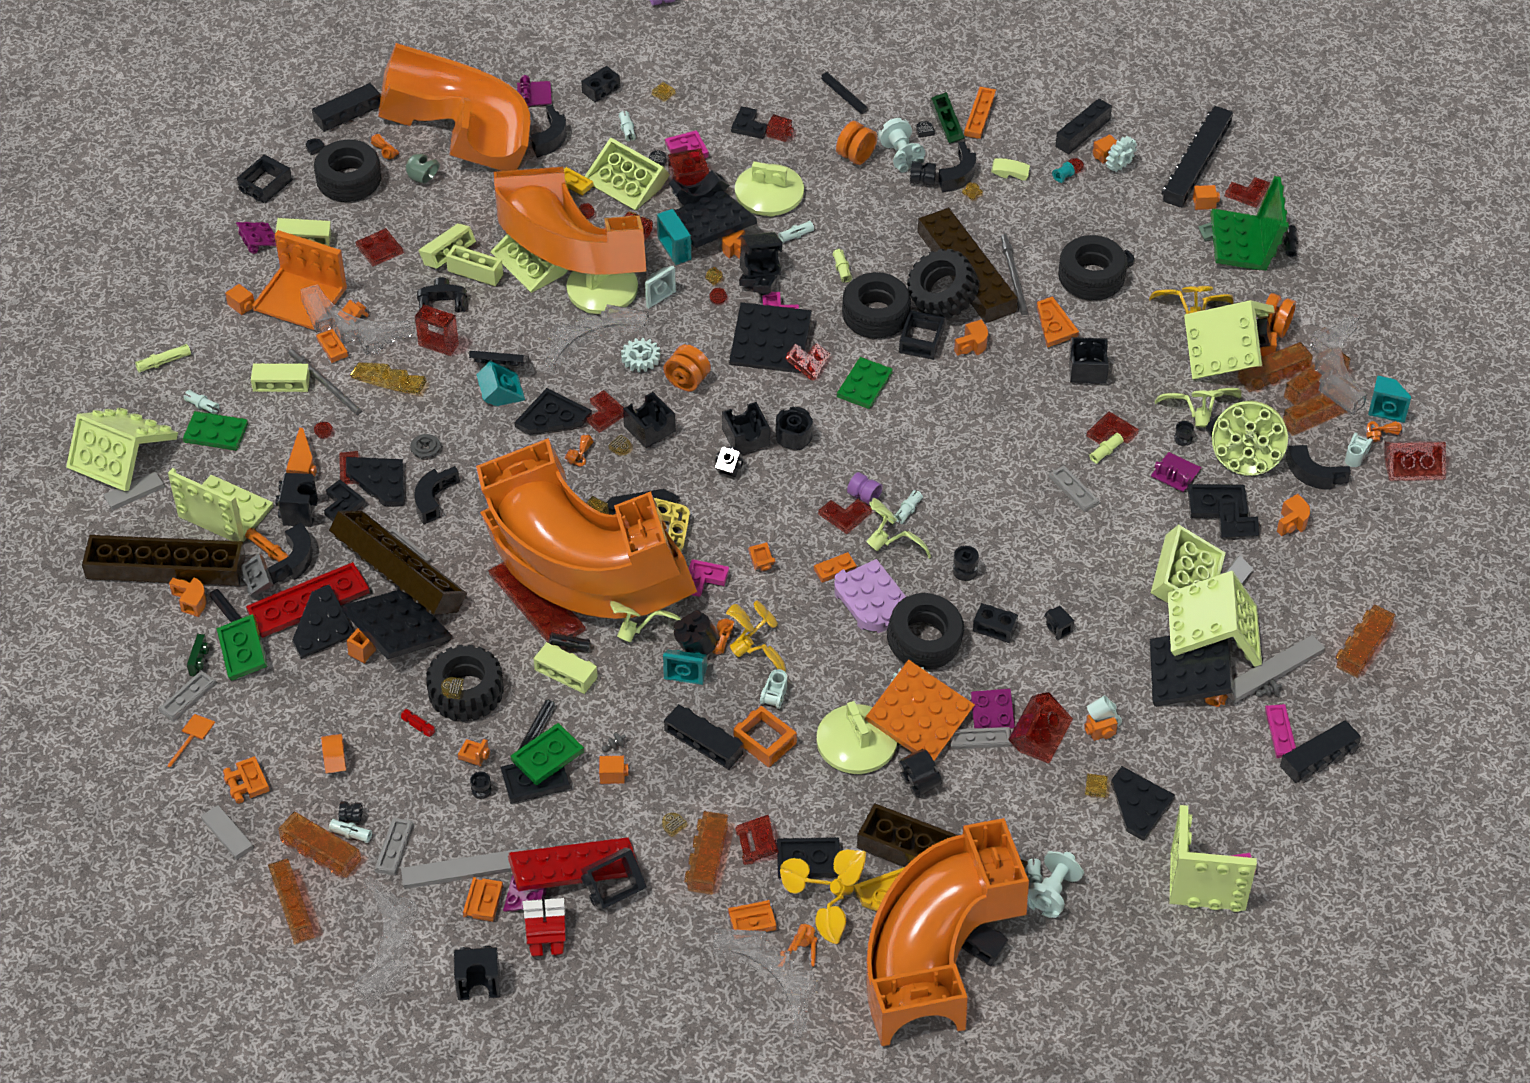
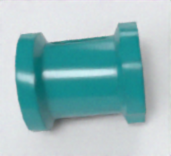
[1052,162,1075,183]

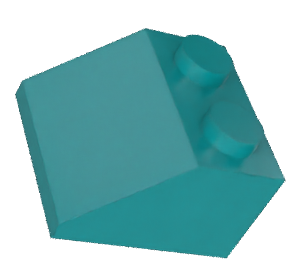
[476,361,525,406]
[1368,375,1411,423]
[663,649,707,685]

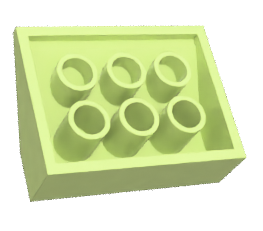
[585,137,670,211]
[490,234,569,293]
[1151,525,1225,603]

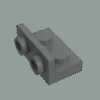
[241,554,273,600]

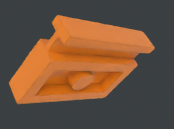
[463,877,503,921]
[728,900,776,938]

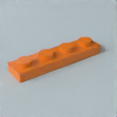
[964,87,996,139]

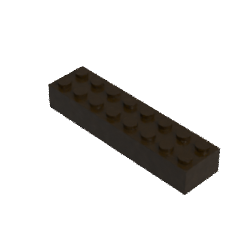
[917,207,1018,324]
[329,511,467,615]
[82,535,246,586]
[857,803,1029,875]

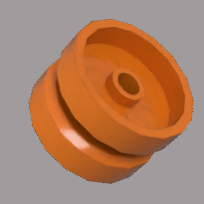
[836,121,877,165]
[1260,293,1296,338]
[663,344,711,392]

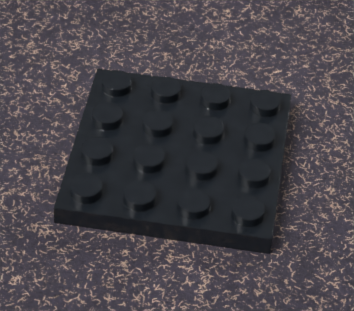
[673,191,757,248]
[729,302,812,373]
[342,589,452,660]
[1150,635,1233,707]

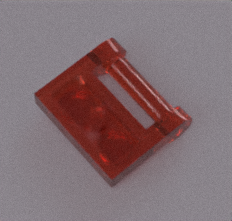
[735,815,779,865]

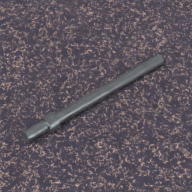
[1001,234,1028,315]
[288,348,362,415]

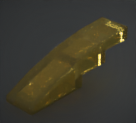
[350,363,427,394]

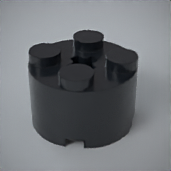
[776,406,813,450]
[674,610,720,655]
[898,748,942,797]

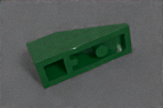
[930,92,965,144]

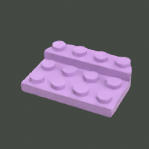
[834,559,906,633]

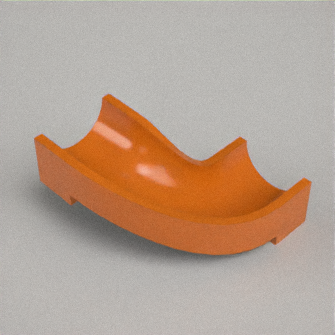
[378,43,530,171]
[494,166,646,275]
[476,438,681,595]
[480,508,697,619]
[866,818,1029,1046]

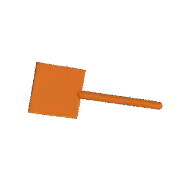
[167,714,215,767]

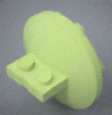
[735,162,804,217]
[567,271,638,314]
[1212,401,1288,476]
[816,701,897,774]

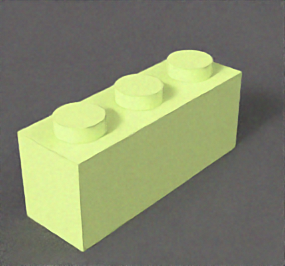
[275,218,331,246]
[418,223,476,269]
[446,245,503,286]
[251,363,310,392]
[534,642,598,694]

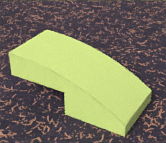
[991,158,1030,181]

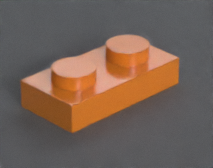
[316,329,348,363]
[814,552,857,583]

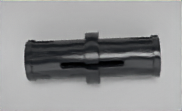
[1284,225,1298,257]
[549,632,590,652]

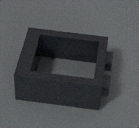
[237,154,292,204]
[899,310,945,360]
[581,848,647,909]

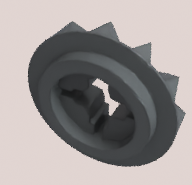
[410,434,440,459]

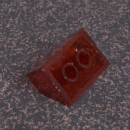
[1384,440,1446,481]
[1008,692,1073,763]

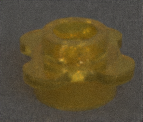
[962,183,983,200]

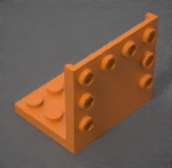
[252,230,347,331]

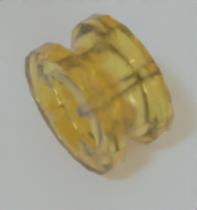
[705,267,723,285]

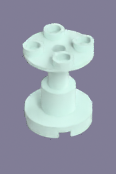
[878,118,925,173]
[1027,851,1084,918]

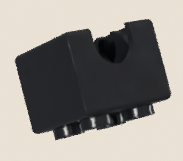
[740,232,783,278]
[1069,337,1109,384]
[623,392,676,448]
[722,401,770,454]
[275,473,318,527]
[454,945,501,1000]

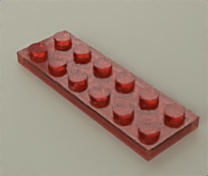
[488,562,585,646]

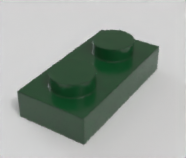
[187,633,209,677]

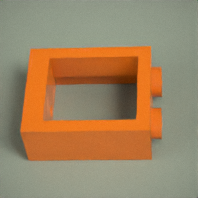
[733,706,797,767]

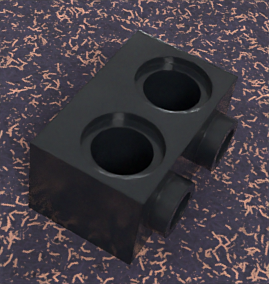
[581,65,620,102]
[972,603,1018,643]

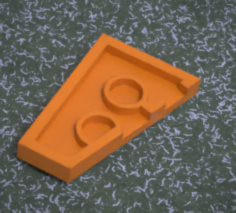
[1036,296,1079,348]

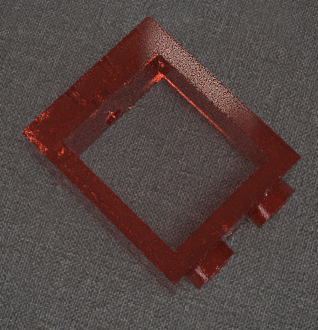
[415,304,459,356]

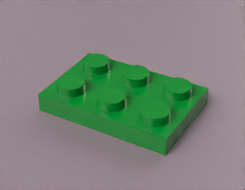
[837,357,893,409]
[183,411,248,451]
[216,614,268,681]
[510,723,584,786]

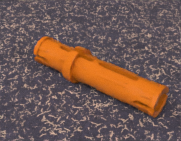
[245,528,289,562]

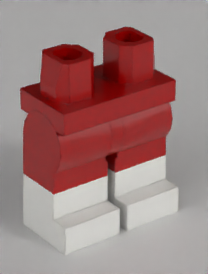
[523,898,566,957]

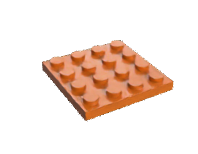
[864,660,975,761]

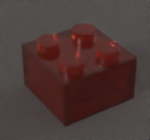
[668,148,710,185]

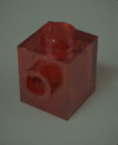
[767,114,794,142]

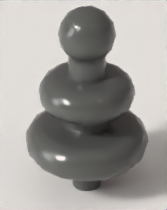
[1256,680,1282,697]
[601,732,626,752]

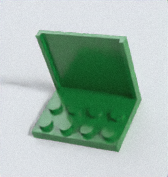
[1210,176,1289,271]

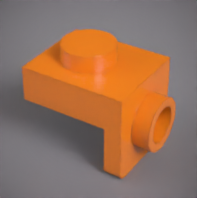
[337,300,369,328]
[748,542,776,571]
[1084,715,1118,741]
[458,739,490,766]

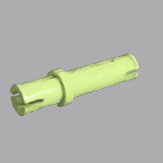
[135,344,191,373]

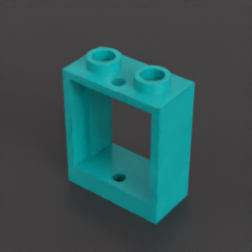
[657,209,691,265]

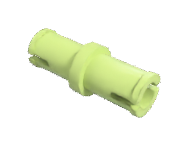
[833,249,852,282]
[1089,433,1124,464]

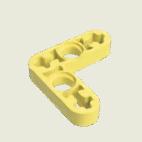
[654,498,690,551]

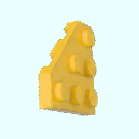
[854,867,905,911]

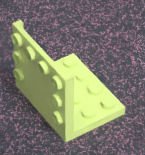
[1184,300,1275,379]
[66,408,178,491]
[168,468,274,542]
[1168,570,1262,667]
[1169,805,1257,912]

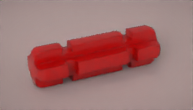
[401,709,435,737]

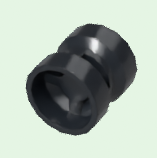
[1174,421,1194,446]
[470,771,492,799]
[338,801,363,823]

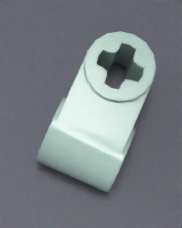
[1345,432,1373,467]
[760,669,787,709]
[1087,695,1122,727]

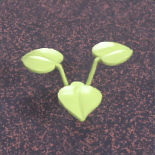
[1155,388,1241,427]
[866,498,931,559]
[610,601,681,642]

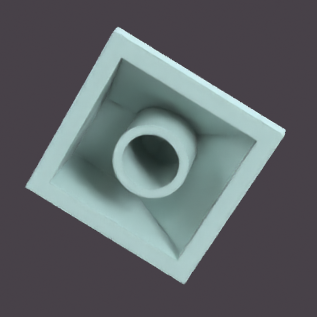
[645,266,676,309]

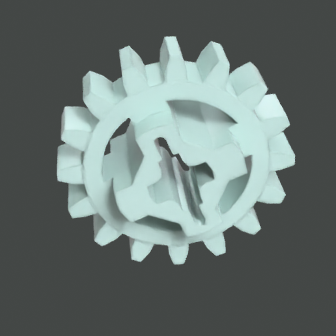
[1106,136,1137,172]
[621,338,661,372]

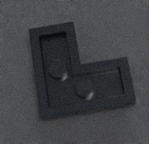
[731,106,768,139]
[739,274,777,295]
[324,480,366,521]
[1218,498,1259,538]

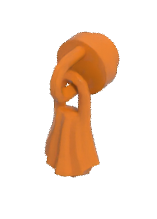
[371,134,399,160]
[1366,421,1402,442]
[565,435,594,467]
[712,618,734,655]

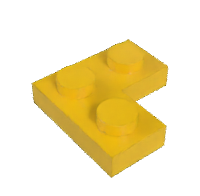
[564,167,593,196]

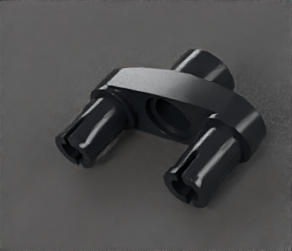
[417,277,467,315]

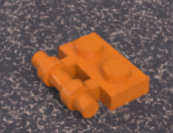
[223,756,270,804]

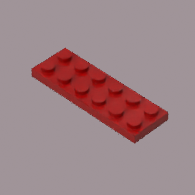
[246,562,370,638]
[508,837,638,891]

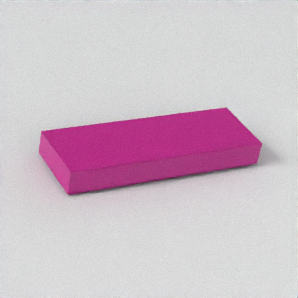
[1265,704,1296,758]

